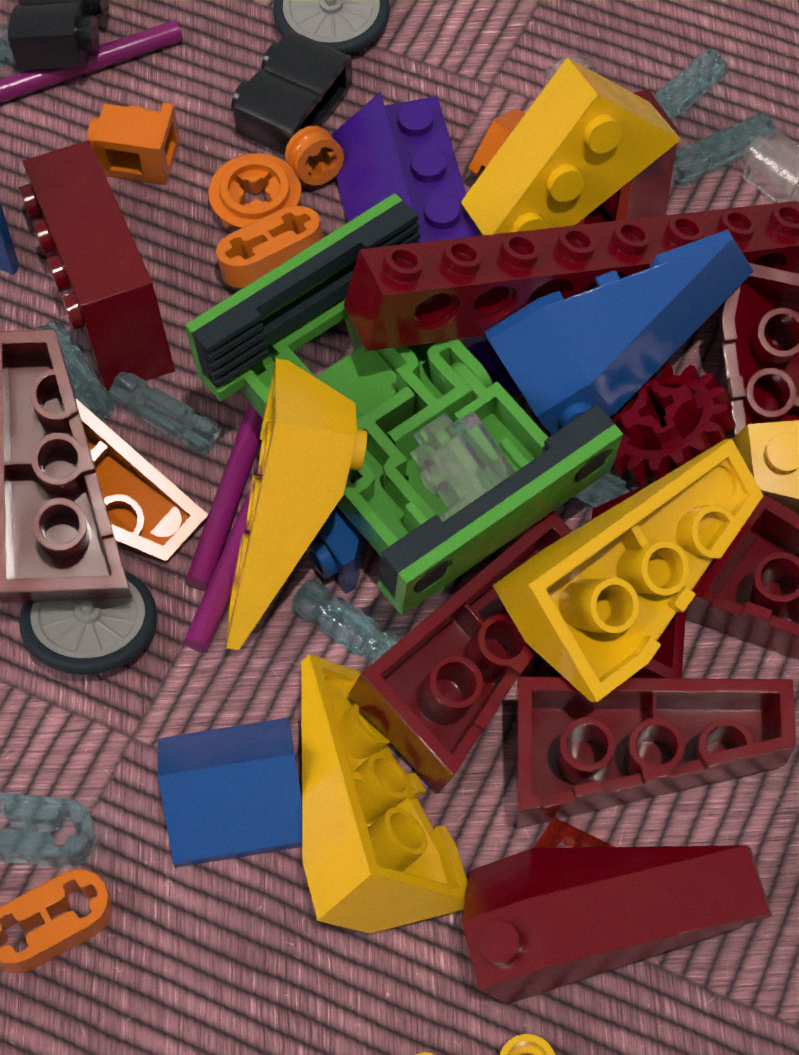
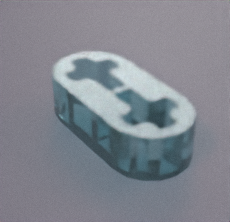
[0,792,97,868]

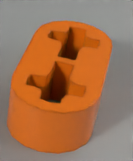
[216,206,324,288]
[0,869,113,973]

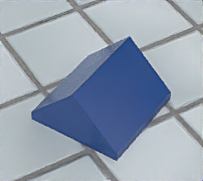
[158,717,302,868]

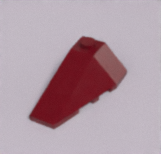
[719,263,799,436]
[462,845,772,1004]

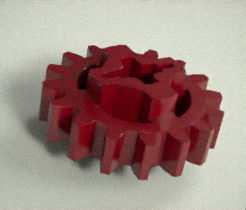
[609,365,736,487]

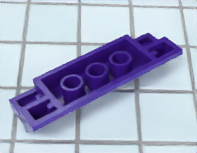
[331,92,521,415]

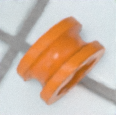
[285,126,344,186]

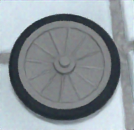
[273,0,390,55]
[19,571,157,674]

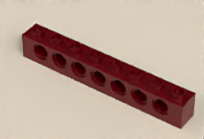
[344,201,799,351]

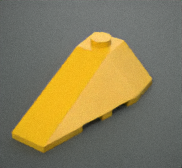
[226,358,367,650]
[492,438,764,702]
[301,654,468,934]

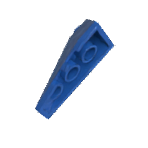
[485,229,754,435]

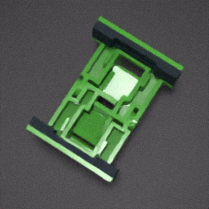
[185,193,623,616]

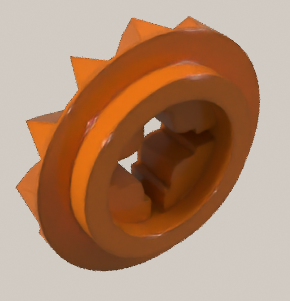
[208,153,301,229]

